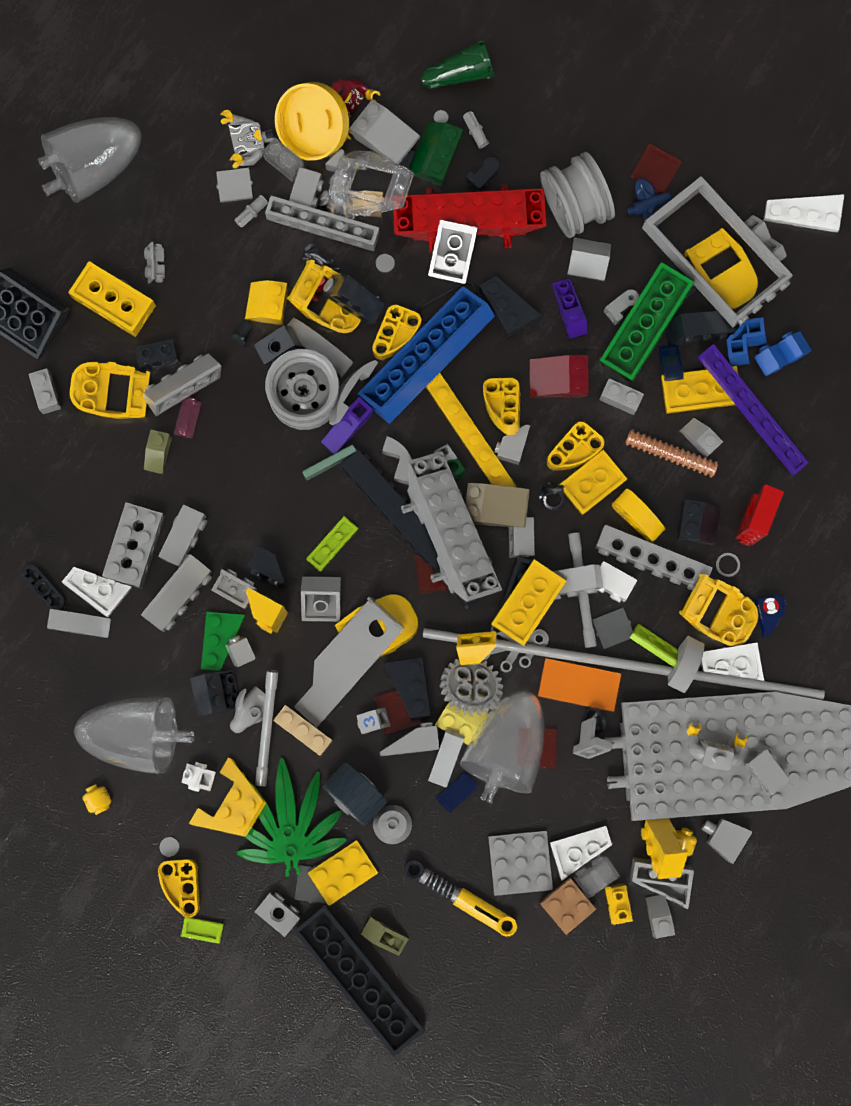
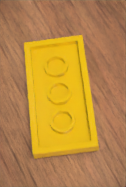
[661,366,738,414]
[491,560,566,646]

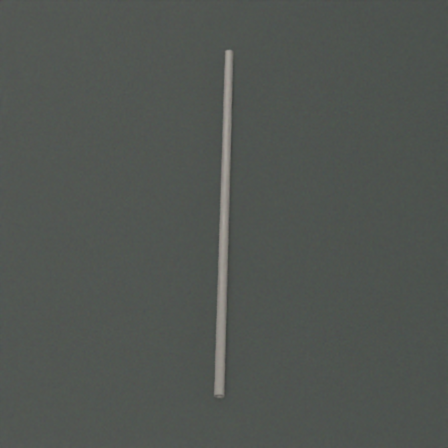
[423,628,825,700]

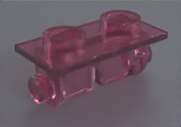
[174,397,202,439]

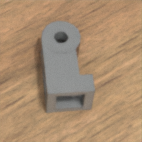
[603,290,639,326]

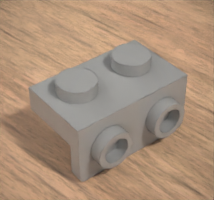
[211,569,257,609]

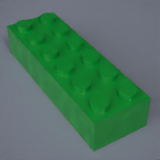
[600,262,694,382]

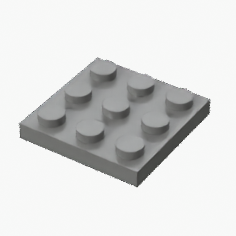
[488,831,553,896]

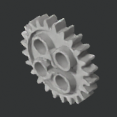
[440,659,503,716]

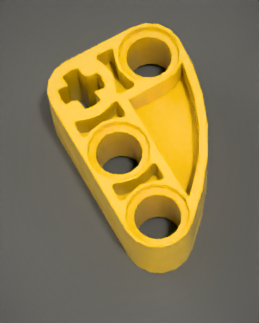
[373,305,421,360]
[483,378,521,436]
[547,422,604,471]
[612,489,665,543]
[158,859,200,918]

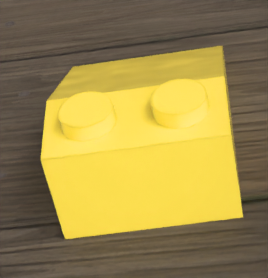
[435,678,487,745]

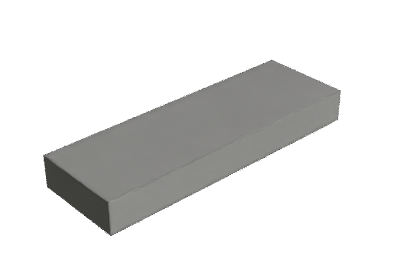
[428,730,465,787]

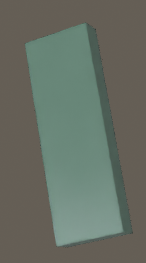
[302,445,356,481]

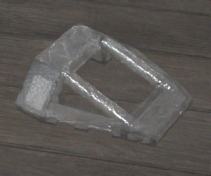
[329,150,414,219]

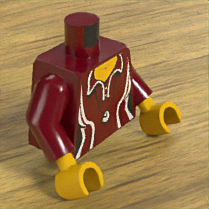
[331,79,380,139]

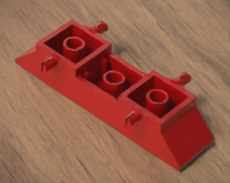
[393,185,546,253]

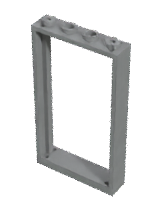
[642,177,793,327]

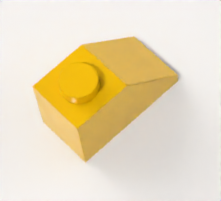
[456,631,497,665]

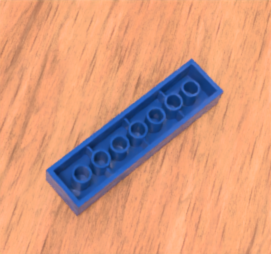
[358,286,495,424]

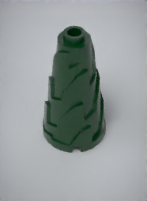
[420,40,495,89]

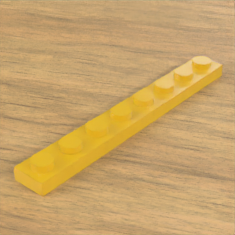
[426,373,517,488]

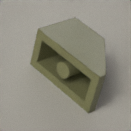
[144,430,172,474]
[361,917,409,956]

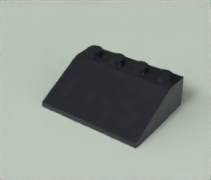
[0,267,71,359]

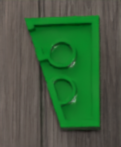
[201,612,245,671]

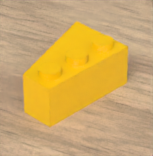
[641,818,688,879]

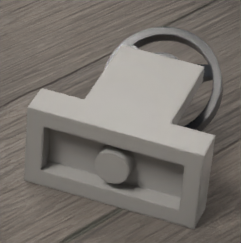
[573,707,612,759]

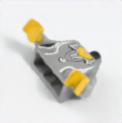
[220,110,274,168]
[686,722,748,771]

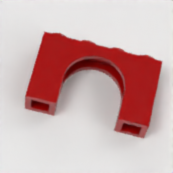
[735,484,784,546]

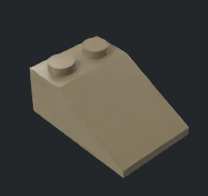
[465,483,530,528]

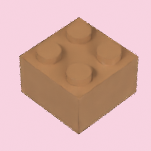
[539,878,596,935]

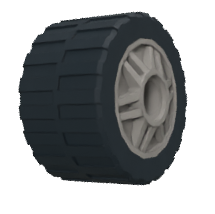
[323,762,387,826]

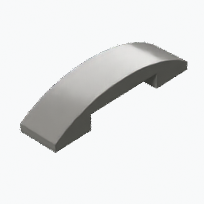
[287,317,353,377]
[329,360,378,425]

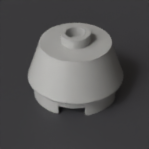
[373,805,412,844]

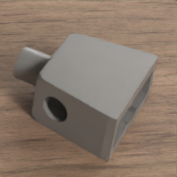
[701,819,752,864]

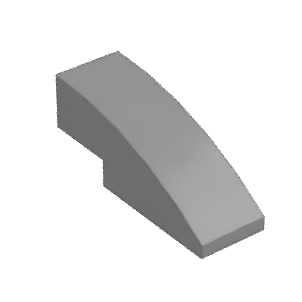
[47,609,111,638]

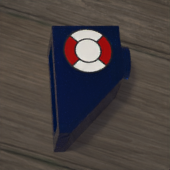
[754,594,786,638]

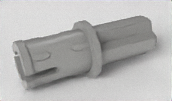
[463,111,489,149]
[235,195,268,227]

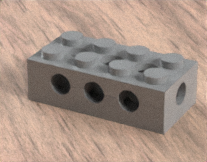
[102,503,165,589]

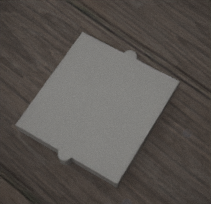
[216,168,253,203]

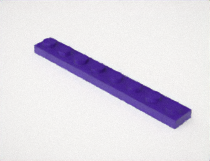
[698,344,809,476]

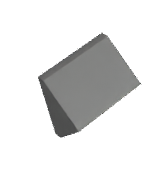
[568,238,611,281]

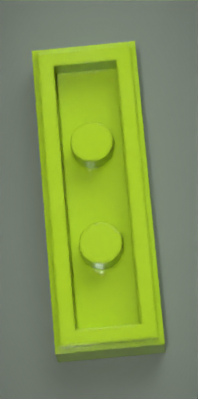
[306,516,358,572]
[630,624,678,667]

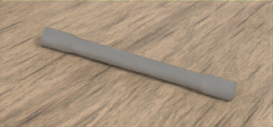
[568,533,597,648]
[255,670,278,786]

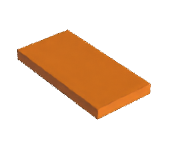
[538,658,621,712]

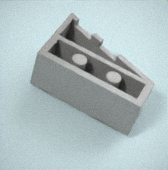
[630,857,694,909]

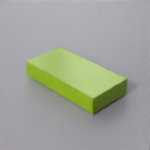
[181,917,224,944]

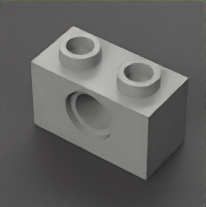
[255,892,301,937]

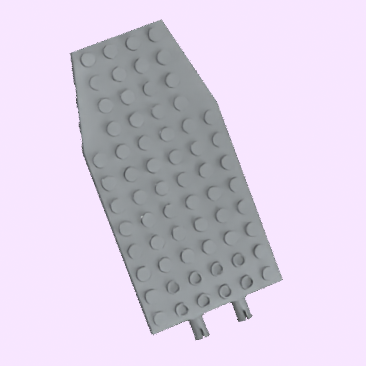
[604,692,851,821]

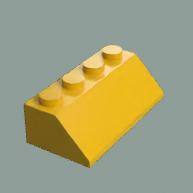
[246,588,288,634]

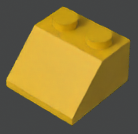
[245,280,288,325]

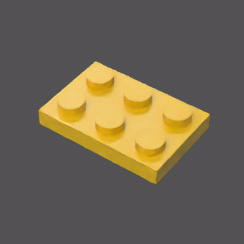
[559,450,627,515]
[308,840,378,906]

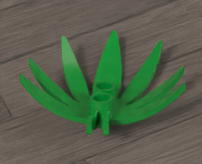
[237,758,347,877]

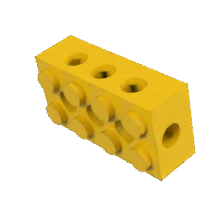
[68,261,156,337]

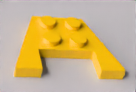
[189,758,266,837]

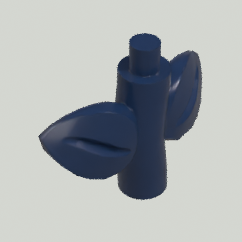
[626,178,672,228]

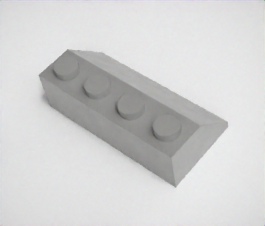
[143,354,221,416]
[141,554,213,632]

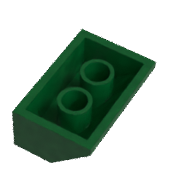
[407,123,463,187]

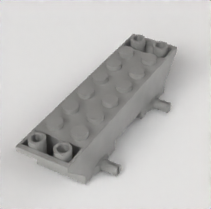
[401,451,502,602]

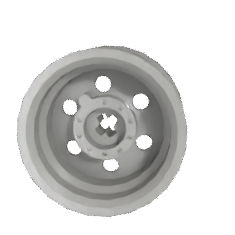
[540,152,615,238]
[265,349,340,430]

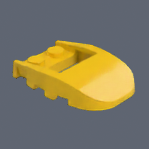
[684,228,758,310]
[287,260,361,333]
[70,362,150,419]
[679,574,758,646]
[335,594,418,657]

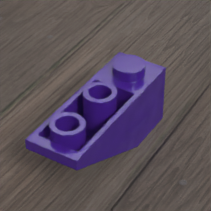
[552,278,587,339]
[321,397,374,454]

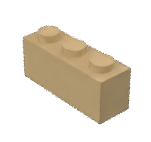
[273,705,333,756]

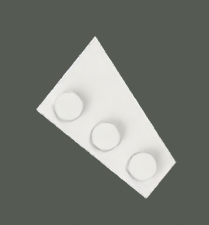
[62,567,132,618]
[550,826,612,881]

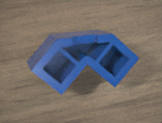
[727,317,767,366]
[754,331,812,376]

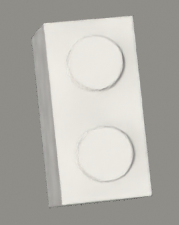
[597,561,637,603]

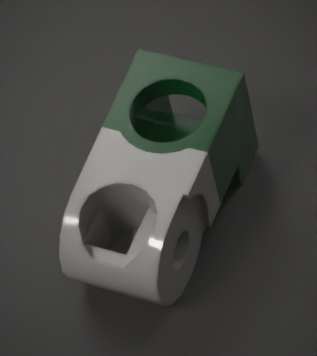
[434,444,466,481]

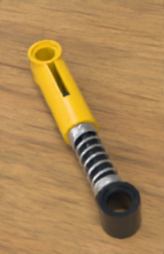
[404,859,517,936]

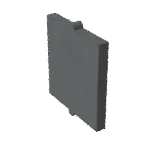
[592,608,633,649]
[295,865,327,904]

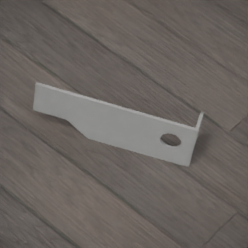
[294,597,405,728]

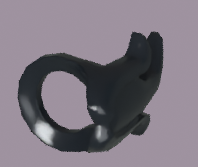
[300,243,341,271]
[539,483,565,510]

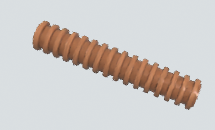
[625,429,718,478]

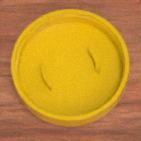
[275,82,349,160]

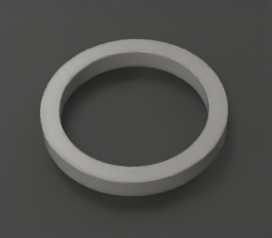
[716,553,740,577]

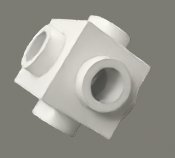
[181,762,216,792]

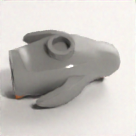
[230,686,265,733]

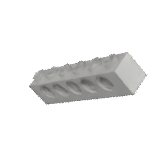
[265,196,380,251]
[595,525,712,591]

